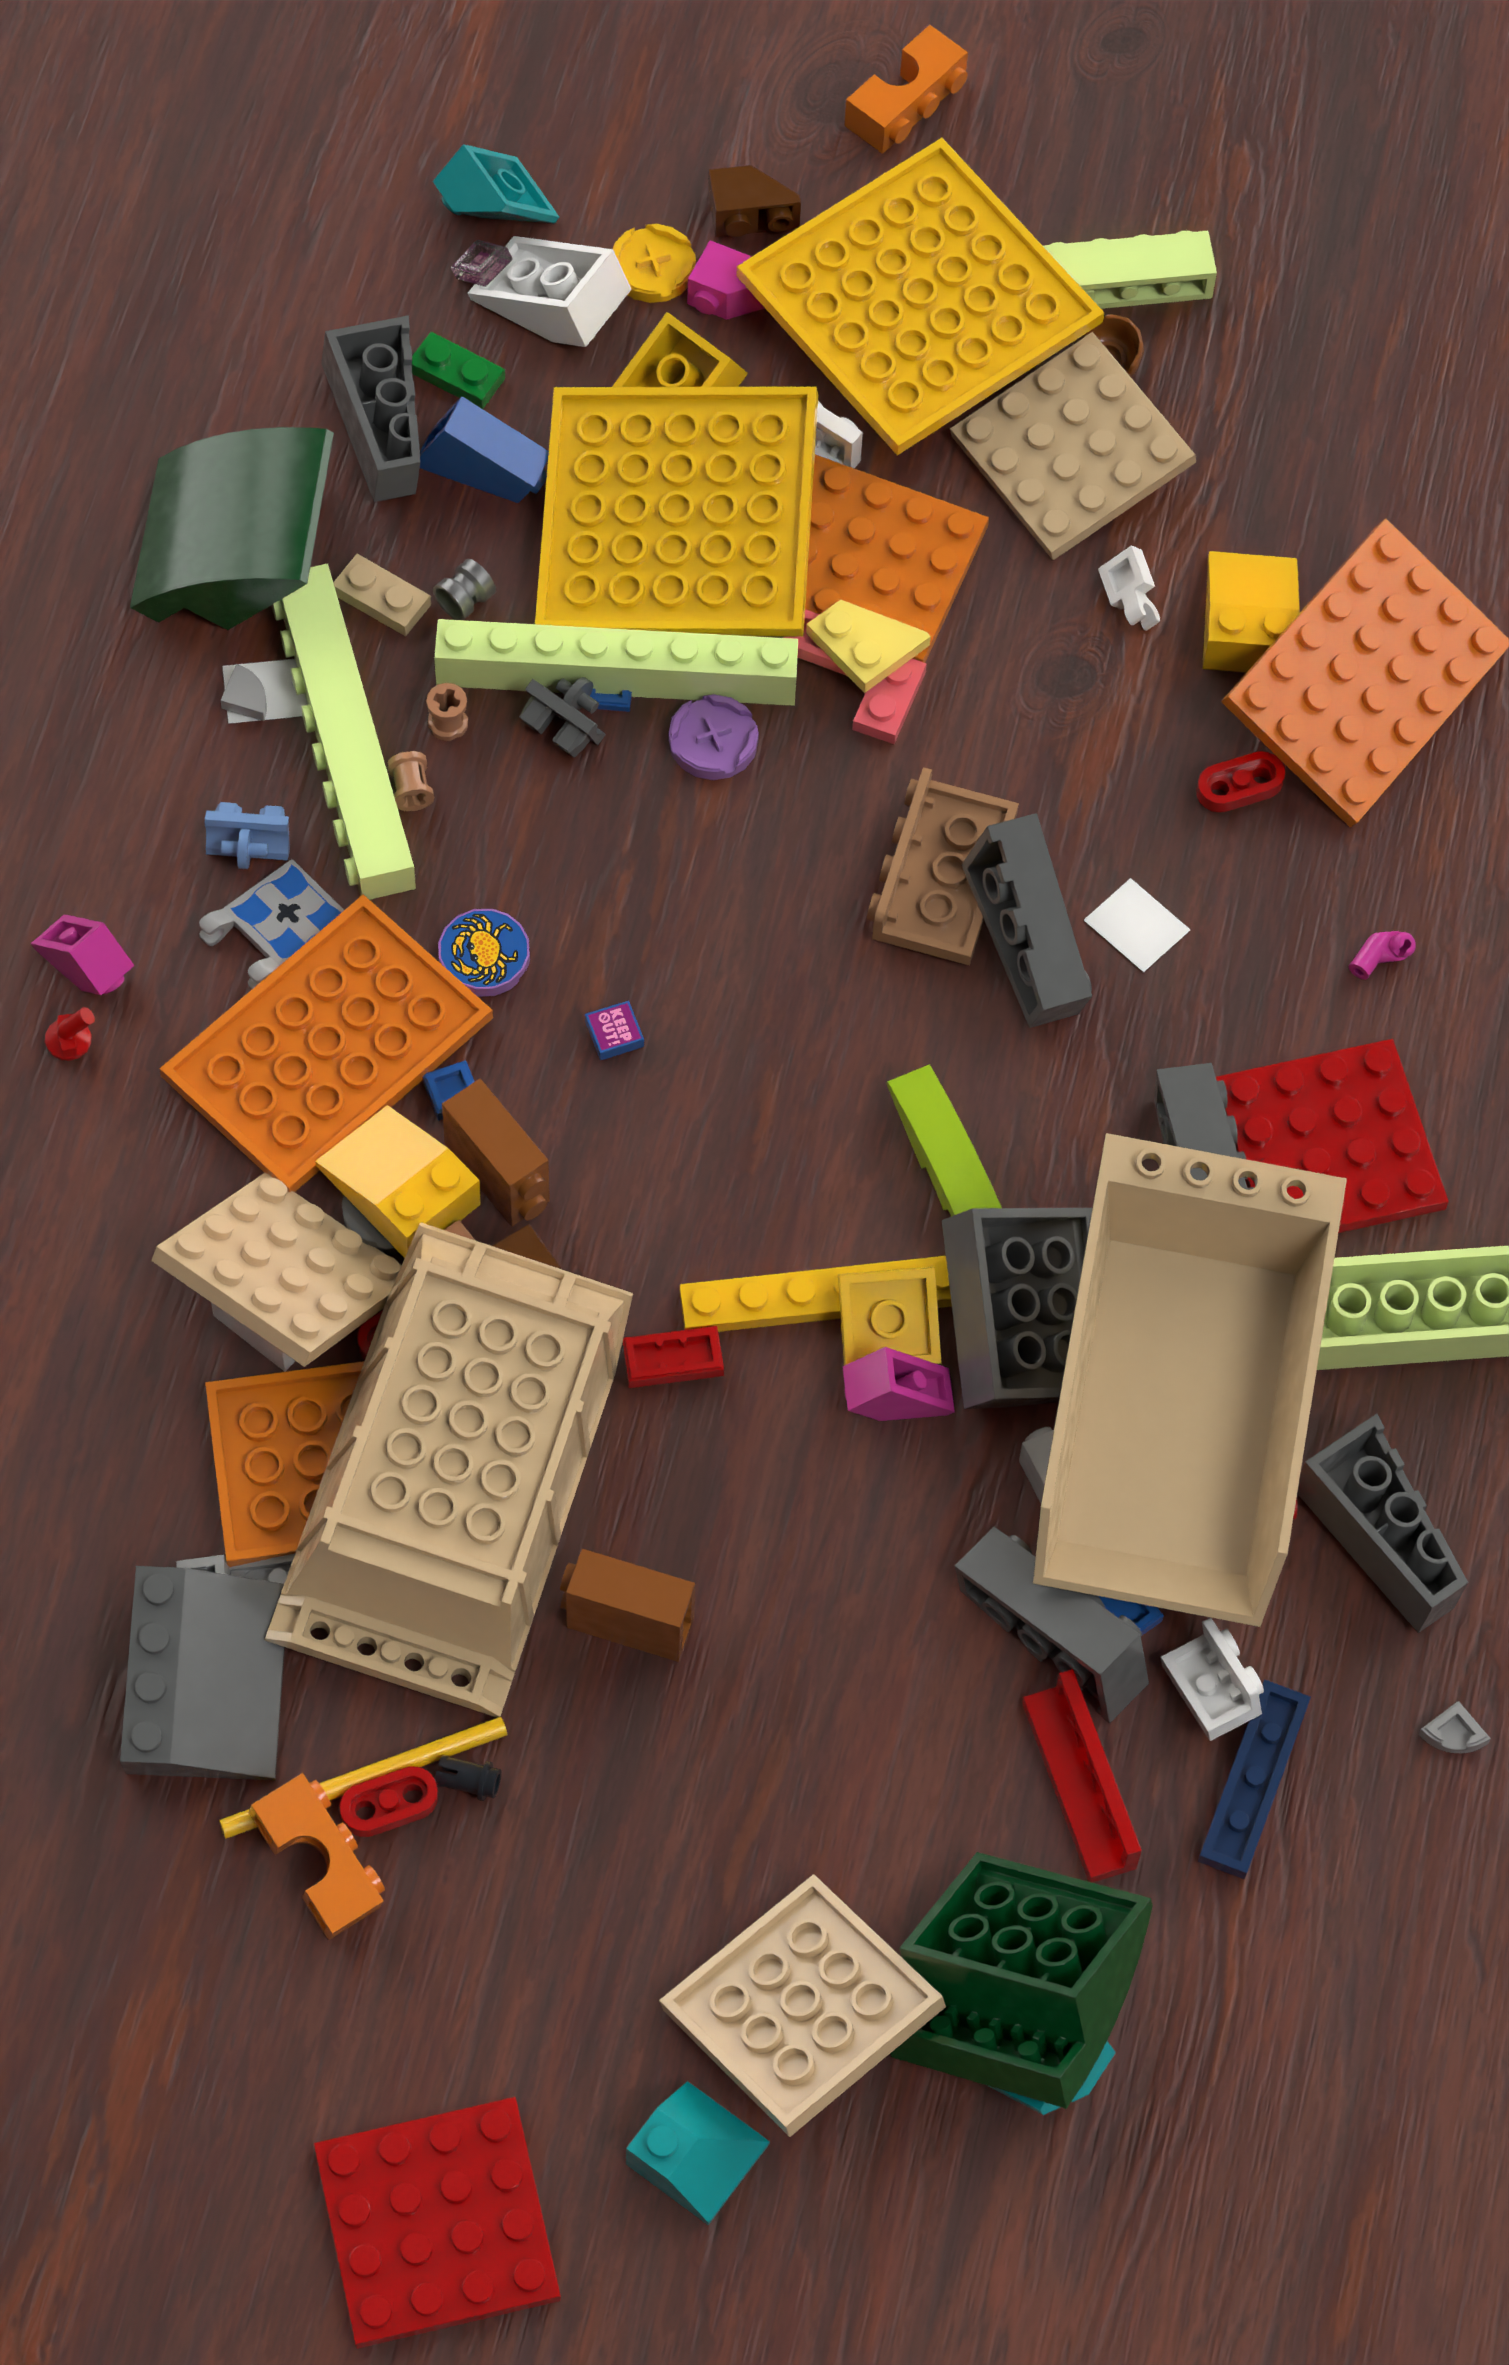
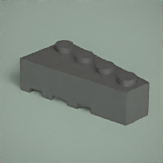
[321,315,420,502]
[962,813,1092,1028]
[1154,1063,1254,1190]
[1297,1414,1468,1633]
[955,1526,1149,1723]

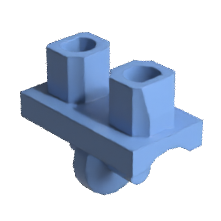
[205,802,290,869]

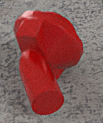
[45,1007,95,1061]

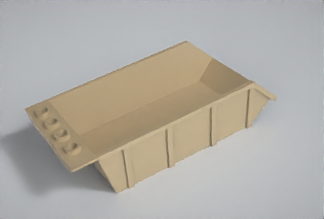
[1033,1133,1347,1627]
[265,1222,633,1718]

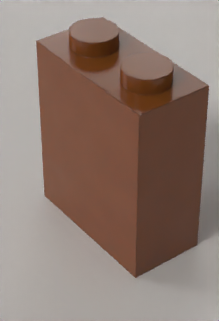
[442,1078,550,1227]
[560,1549,695,1662]

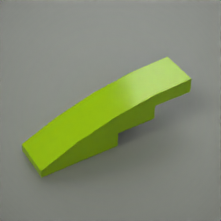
[886,1064,1002,1217]

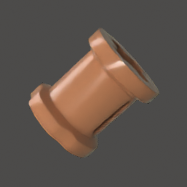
[426,683,468,741]
[388,751,435,811]

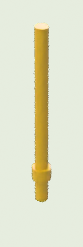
[219,1717,508,1839]

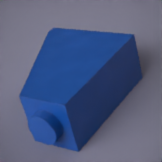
[420,396,549,503]

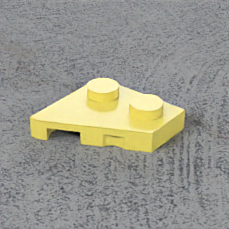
[806,600,931,693]

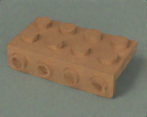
[867,767,1019,966]

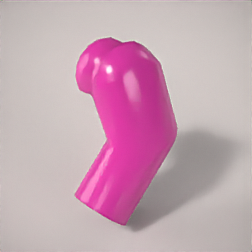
[1349,931,1416,980]

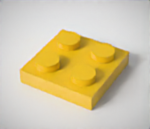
[838,1267,941,1366]

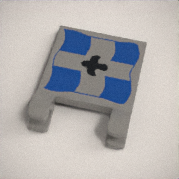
[199,859,344,989]

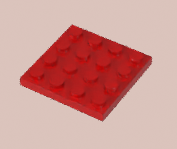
[1216,1039,1449,1233]
[314,2097,561,2349]

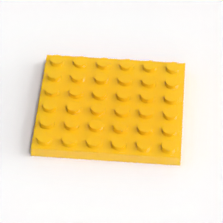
[736,138,1104,456]
[535,387,818,637]

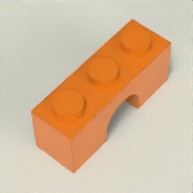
[844,25,968,154]
[248,1773,385,1940]

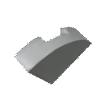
[221,664,267,721]
[1419,1701,1491,1753]

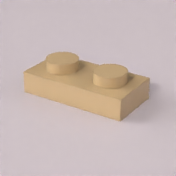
[333,554,431,637]

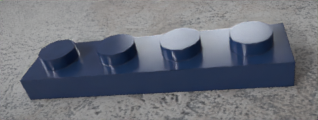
[1198,1679,1311,1879]

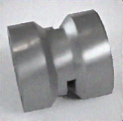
[433,559,496,620]

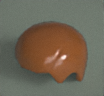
[1080,314,1144,377]

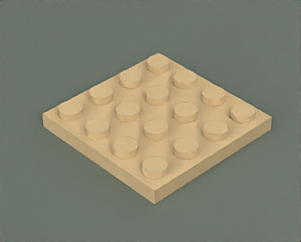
[950,332,1196,560]
[151,1172,402,1367]
[659,1874,946,2137]

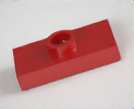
[622,1326,724,1388]

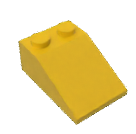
[612,312,748,387]
[1203,551,1300,672]
[315,1105,480,1258]

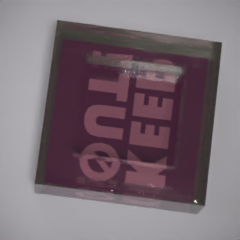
[451,240,513,287]

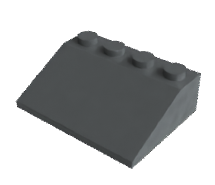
[942,1208,1092,1409]
[120,1566,285,1780]

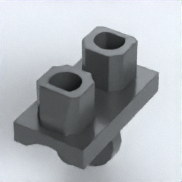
[519,677,606,758]

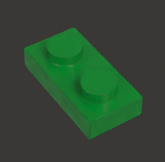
[412,332,505,409]

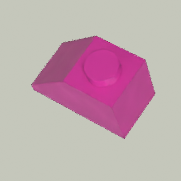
[687,240,765,320]
[31,914,135,995]
[843,1347,955,1421]

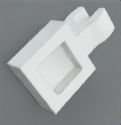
[1098,545,1160,631]

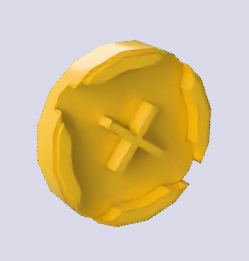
[613,224,696,303]

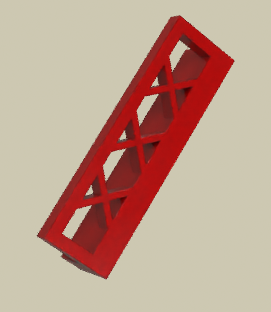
[1022,1669,1142,1883]

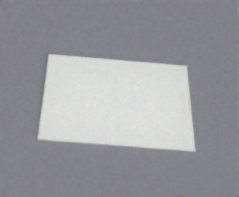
[222,659,308,724]
[1084,878,1190,972]

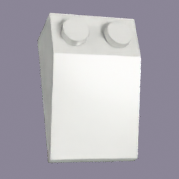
[468,236,631,347]

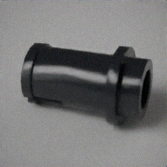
[435,1755,502,1801]

